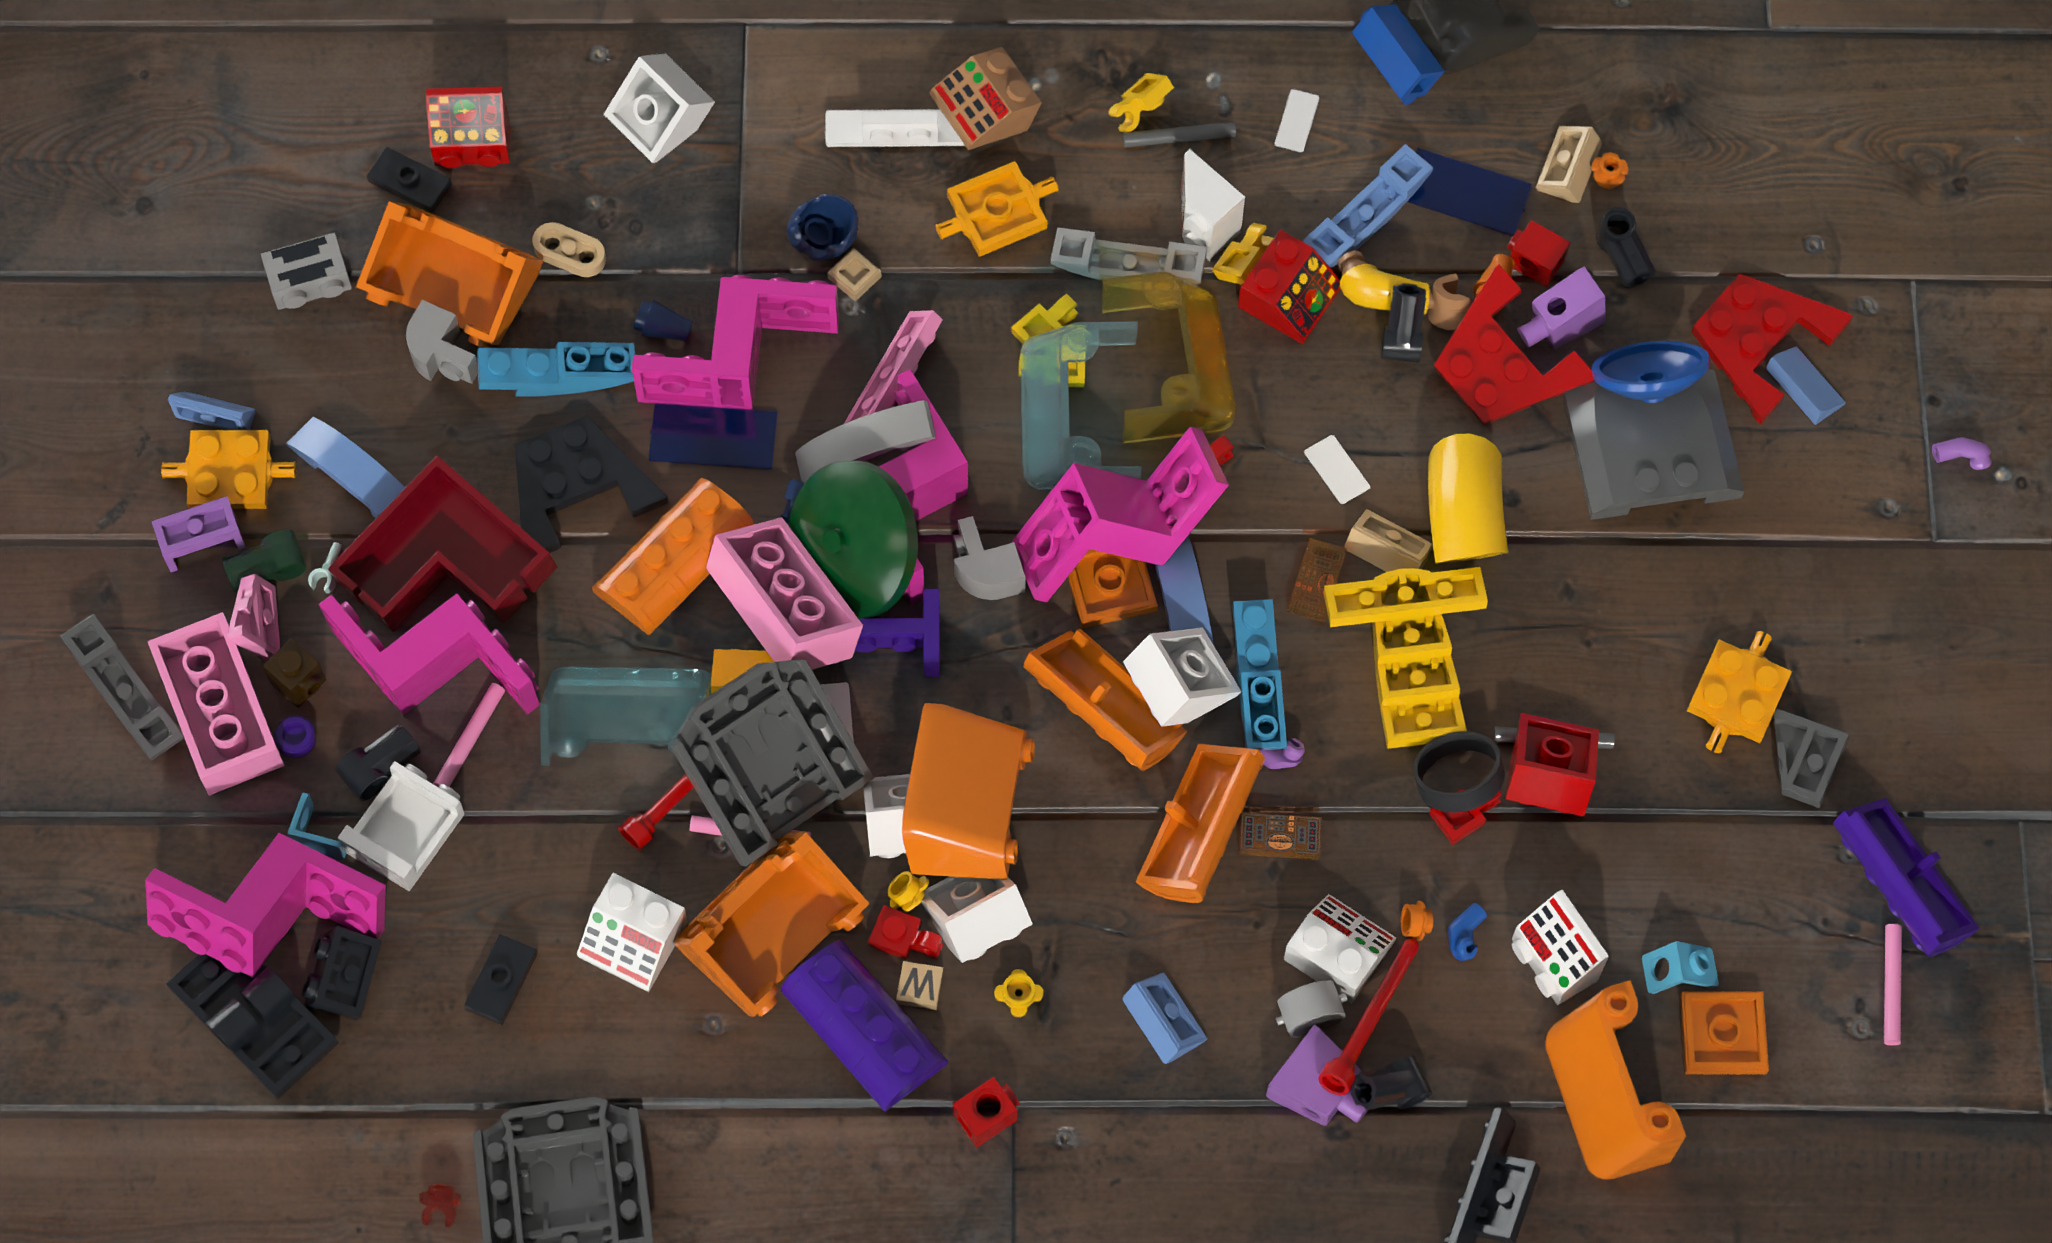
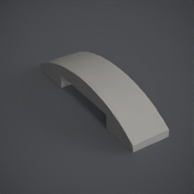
[1050,227,1207,287]
[795,400,936,484]

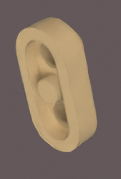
[532,222,606,277]

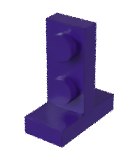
[855,589,940,677]

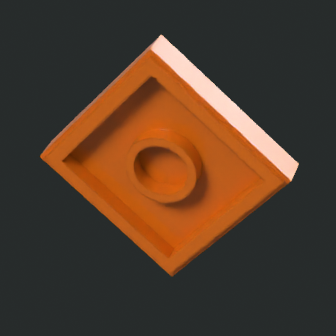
[1067,549,1158,629]
[1680,991,1769,1074]

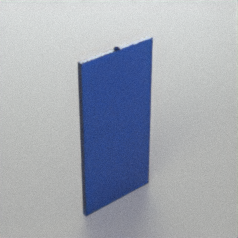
[1407,148,1532,235]
[649,404,778,469]

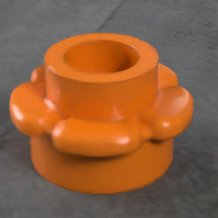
[1591,152,1629,189]
[1400,901,1433,941]

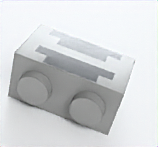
[261,233,352,310]

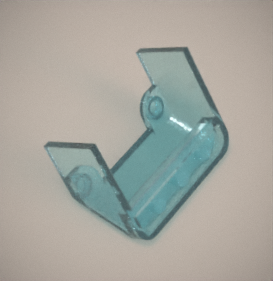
[1020,321,1141,489]
[540,667,711,766]

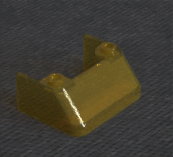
[1101,272,1236,443]

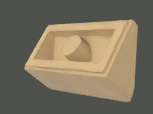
[1536,126,1602,203]
[1344,509,1433,572]

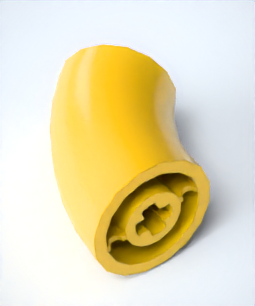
[1428,434,1509,564]

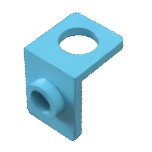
[287,792,346,860]
[1642,941,1719,994]

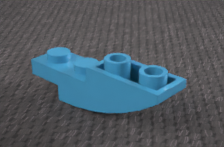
[477,342,635,397]
[1232,599,1287,750]

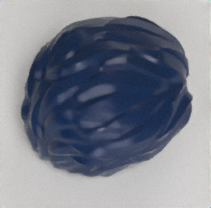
[787,194,859,261]

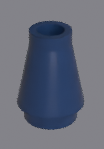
[634,300,693,342]

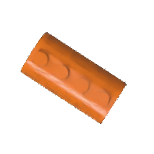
[592,478,755,635]
[1023,629,1187,771]
[1136,744,1265,903]

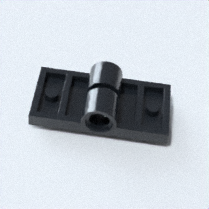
[166,954,339,1100]

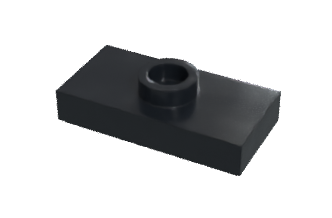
[366,146,452,214]
[464,934,538,1025]

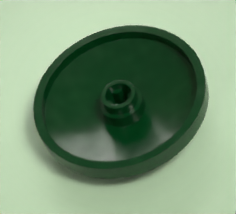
[789,461,918,619]

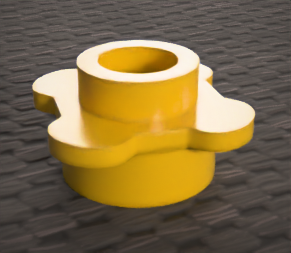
[888,871,929,912]
[994,969,1043,1017]

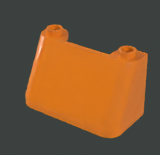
[356,201,544,348]
[902,703,1035,879]
[673,832,870,1017]
[1545,980,1686,1180]

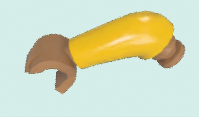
[1337,251,1472,330]

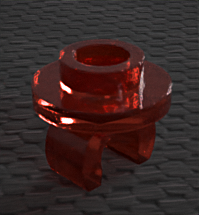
[419,1184,461,1227]

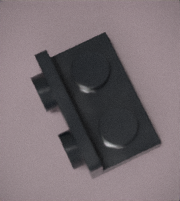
[302,926,382,1020]

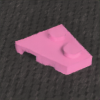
[228,574,280,662]

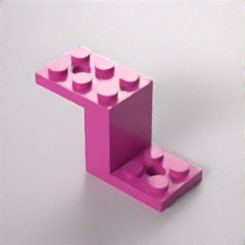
[632,275,839,411]
[879,369,968,606]
[1011,427,1229,602]
[319,594,540,716]
[145,833,386,978]

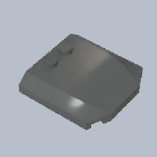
[1562,369,1744,520]
[670,659,874,866]
[473,1097,654,1243]

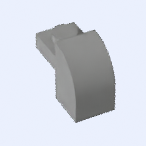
[406,300,478,384]
[953,516,1025,600]

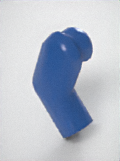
[1448,903,1487,961]

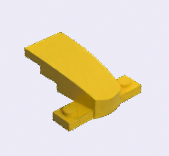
[1324,567,1488,749]

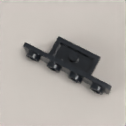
[1444,1106,1541,1243]

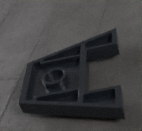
[515,416,669,553]

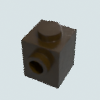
[263,638,326,708]

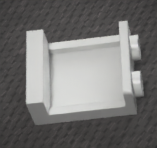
[338,761,464,891]

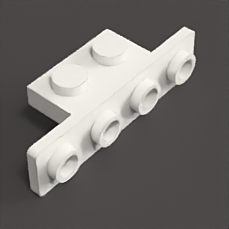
[825,109,965,147]

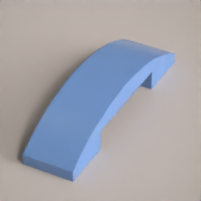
[1302,144,1433,268]
[286,417,406,518]
[1154,536,1214,645]

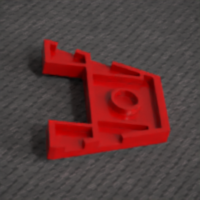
[1434,264,1595,425]
[1691,274,1853,424]

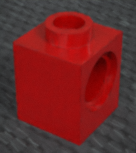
[1507,220,1571,288]
[953,1077,1019,1148]

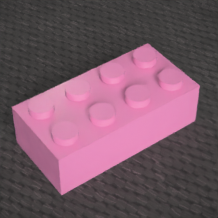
[706,517,863,670]
[147,612,285,796]

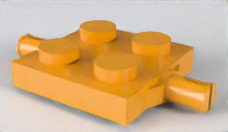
[935,161,1059,257]
[161,430,297,509]
[1687,631,1792,753]

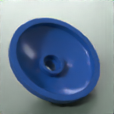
[1592,341,1710,403]

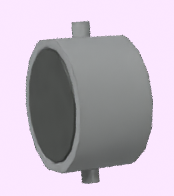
[1276,981,1348,1037]

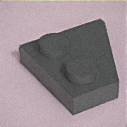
[1774,708,1849,808]

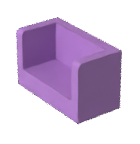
[151,496,246,572]

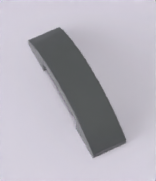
[60,614,184,761]

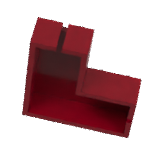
[328,456,558,632]

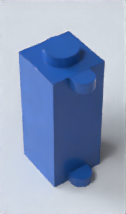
[1352,4,1445,105]

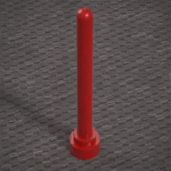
[618,774,694,851]
[1318,938,1419,1096]

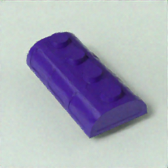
[1833,798,1980,957]
[780,940,948,1112]

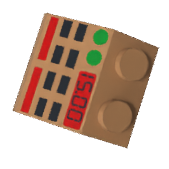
[929,47,1042,150]

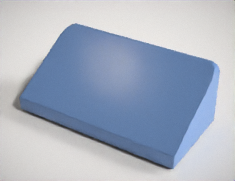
[1766,346,1846,425]
[168,391,256,430]
[1123,972,1208,1064]

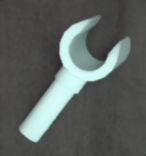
[308,542,342,594]

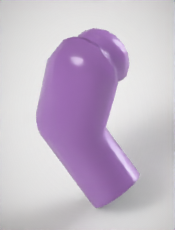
[1932,437,1992,470]
[1243,738,1305,769]

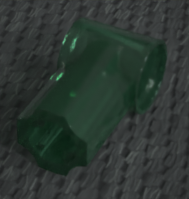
[222,530,307,592]

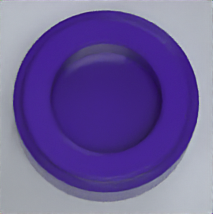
[274,716,317,758]

